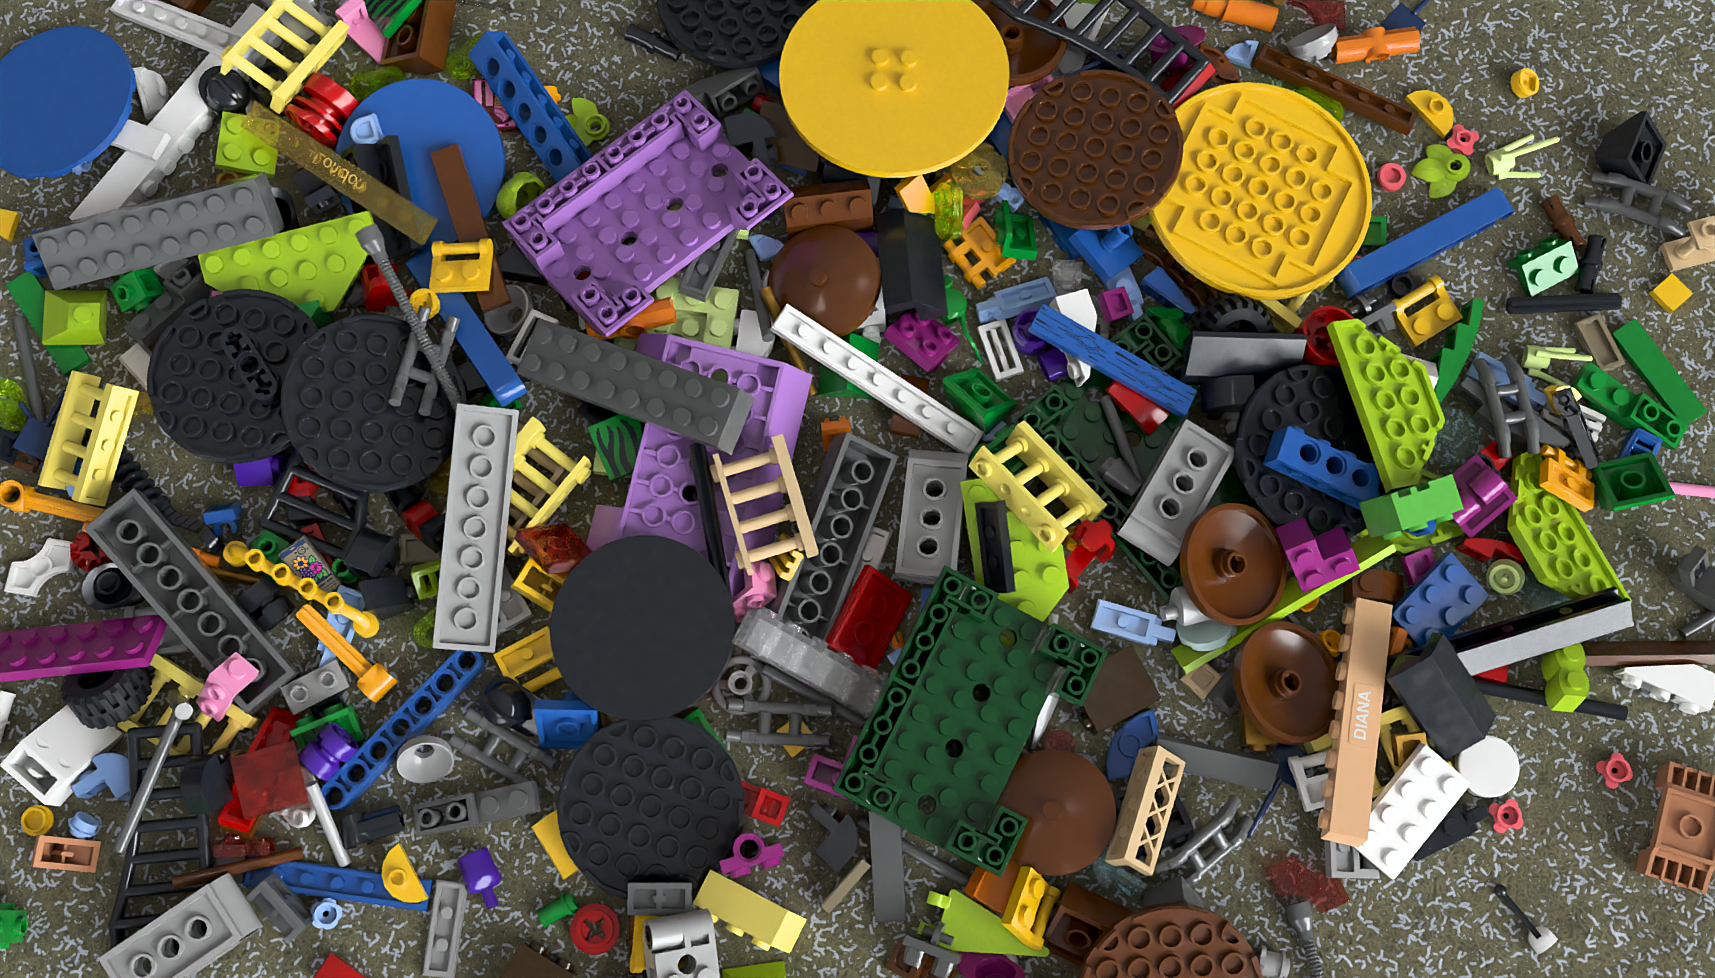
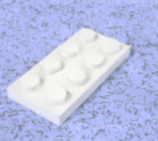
[1352,743,1471,880]

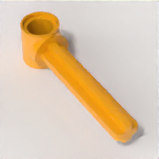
[0,480,107,522]
[296,604,398,703]

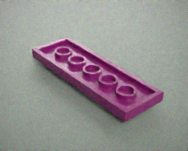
[0,614,168,682]

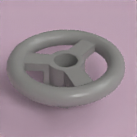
[711,655,771,715]

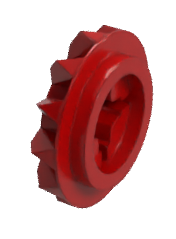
[70,532,113,572]
[570,903,621,955]

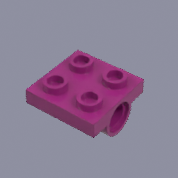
[883,308,961,373]
[1452,454,1518,538]
[719,833,786,879]

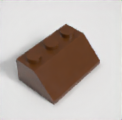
[380,0,457,75]
[784,178,873,241]
[1042,881,1133,967]

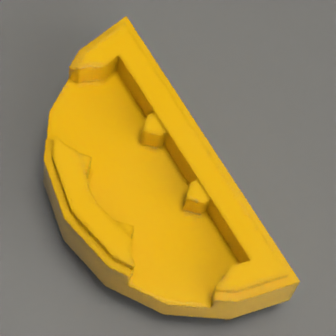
[1404,90,1454,139]
[381,843,429,903]

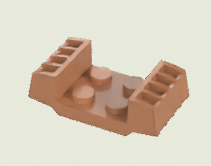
[1635,761,1715,895]

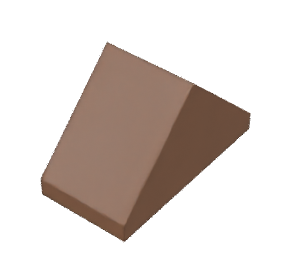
[30,835,101,873]

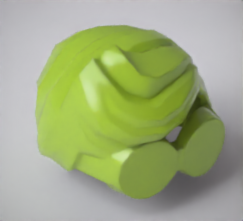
[495,172,546,220]

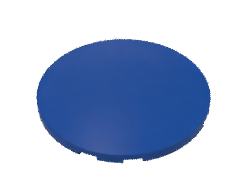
[0,26,136,179]
[335,79,506,251]

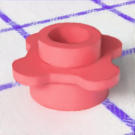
[1446,124,1479,156]
[1596,753,1633,789]
[1488,799,1524,833]

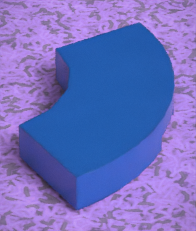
[1105,709,1159,781]

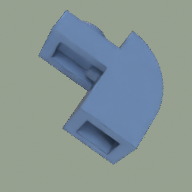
[71,753,146,801]

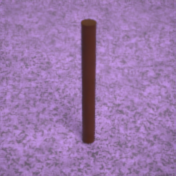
[172,846,304,889]

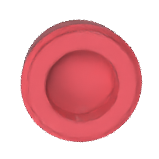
[1376,163,1406,192]

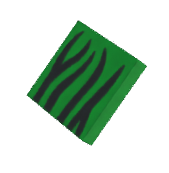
[364,0,422,39]
[587,414,646,483]

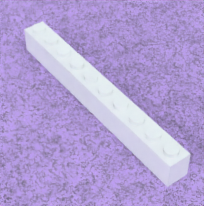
[69,3,284,220]

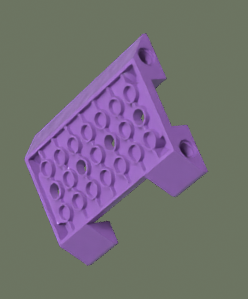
[502,89,793,337]
[583,333,812,598]

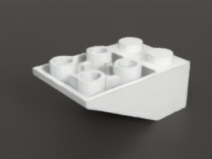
[0,705,124,807]

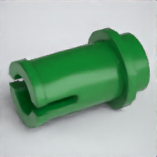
[332,558,361,584]
[537,892,579,928]

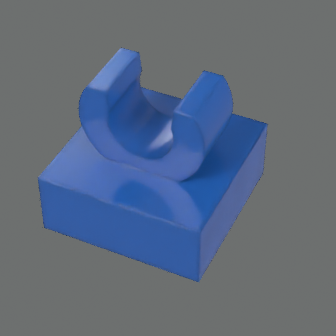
[203,501,242,536]

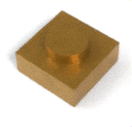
[1391,731,1427,767]

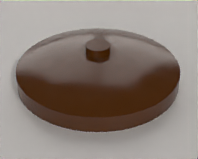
[971,0,1067,86]
[767,225,881,338]
[1180,503,1287,626]
[1233,622,1339,745]
[996,749,1117,876]

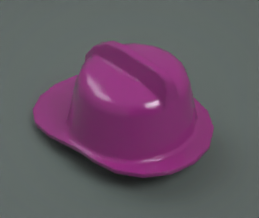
[1147,25,1206,72]
[957,951,1025,978]

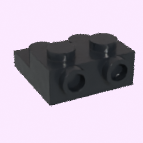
[1113,774,1194,860]

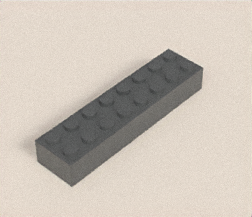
[32,172,285,290]
[516,318,755,455]
[749,432,898,679]
[84,488,302,714]

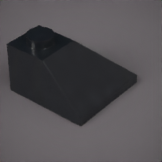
[1594,111,1667,185]

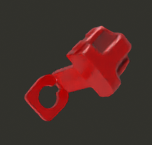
[360,263,430,330]
[1065,519,1115,594]

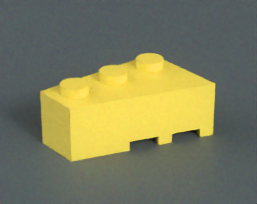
[693,870,807,954]

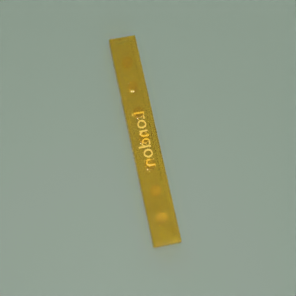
[241,101,438,245]

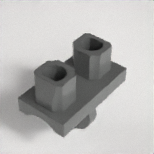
[1347,294,1397,333]
[902,921,963,978]

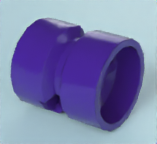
[1011,308,1048,356]
[298,721,359,781]

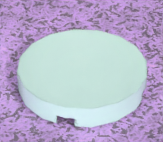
[1176,619,1238,651]

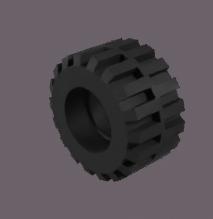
[1191,291,1274,333]
[60,667,152,729]

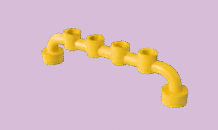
[223,541,379,638]

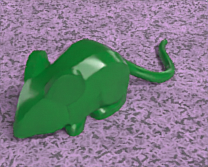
[941,275,985,365]
[1146,306,1197,405]

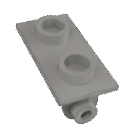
[280,660,350,715]

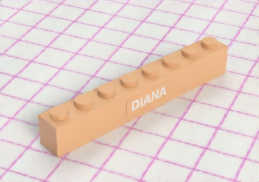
[1318,597,1393,847]

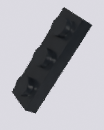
[975,500,1016,593]

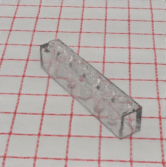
[731,607,886,718]

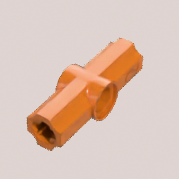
[1331,26,1421,64]
[584,297,677,340]

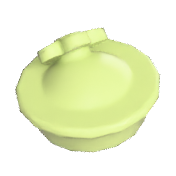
[1486,559,1525,595]

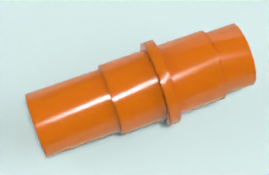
[1190,0,1279,33]

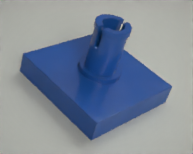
[1068,223,1144,284]
[534,691,601,750]

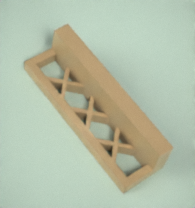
[1104,745,1186,876]

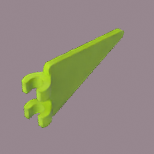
[917,889,1050,957]

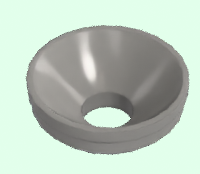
[1286,23,1338,63]
[484,284,533,337]
[396,735,454,783]

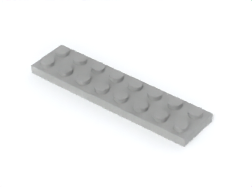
[432,403,519,653]

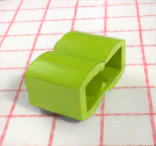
[1541,642,1590,712]

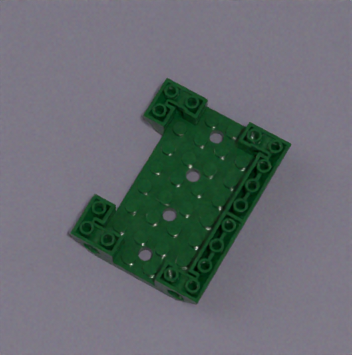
[1010,313,1255,602]
[832,565,1108,877]

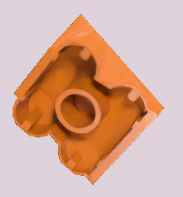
[963,858,1042,916]

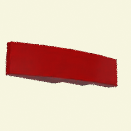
[218,706,302,833]

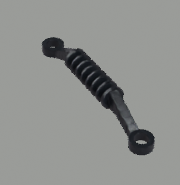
[90,399,225,554]

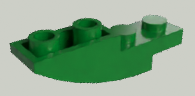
[1570,362,1689,450]

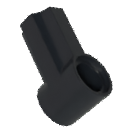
[339,805,405,850]

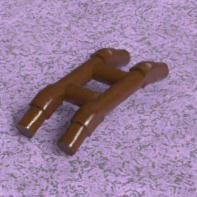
[1136,224,1222,308]

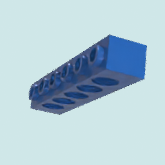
[468,31,593,183]
[1263,426,1436,537]

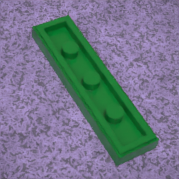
[5,271,92,377]
[1611,319,1708,425]

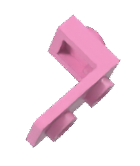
[335,0,385,64]
[733,560,777,623]
[196,652,260,722]

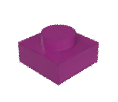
[1096,286,1135,323]
[1399,547,1436,585]

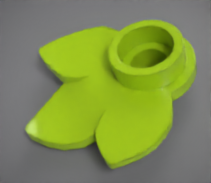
[565,98,610,147]
[1411,144,1471,199]

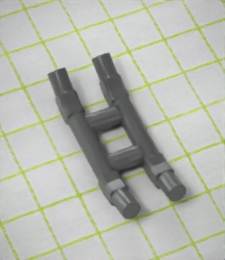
[1584,171,1693,239]
[389,305,460,416]
[1473,354,1540,458]
[723,698,836,747]
[447,707,561,798]
[1154,795,1254,887]

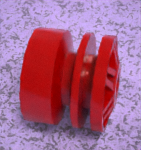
[284,72,360,148]
[1291,306,1354,369]

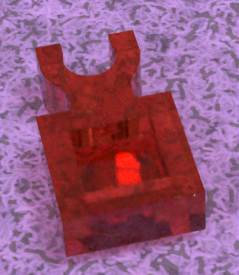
[213,833,275,857]

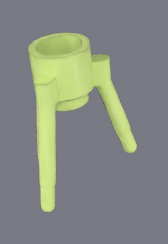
[1485,134,1560,180]
[1521,345,1593,396]

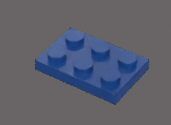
[1391,552,1489,647]

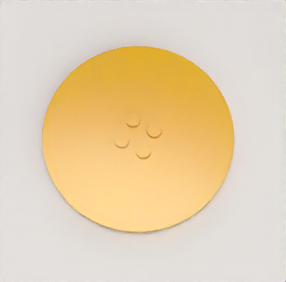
[779,0,1009,178]
[1148,82,1372,300]

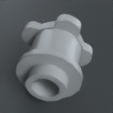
[1255,945,1290,978]

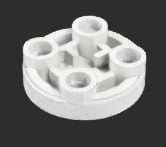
[1455,735,1519,798]

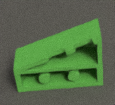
[1359,474,1464,540]

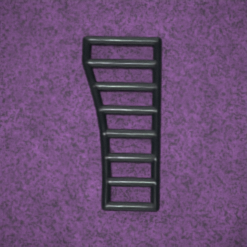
[990,0,1210,105]
[258,449,369,560]
[109,722,214,952]

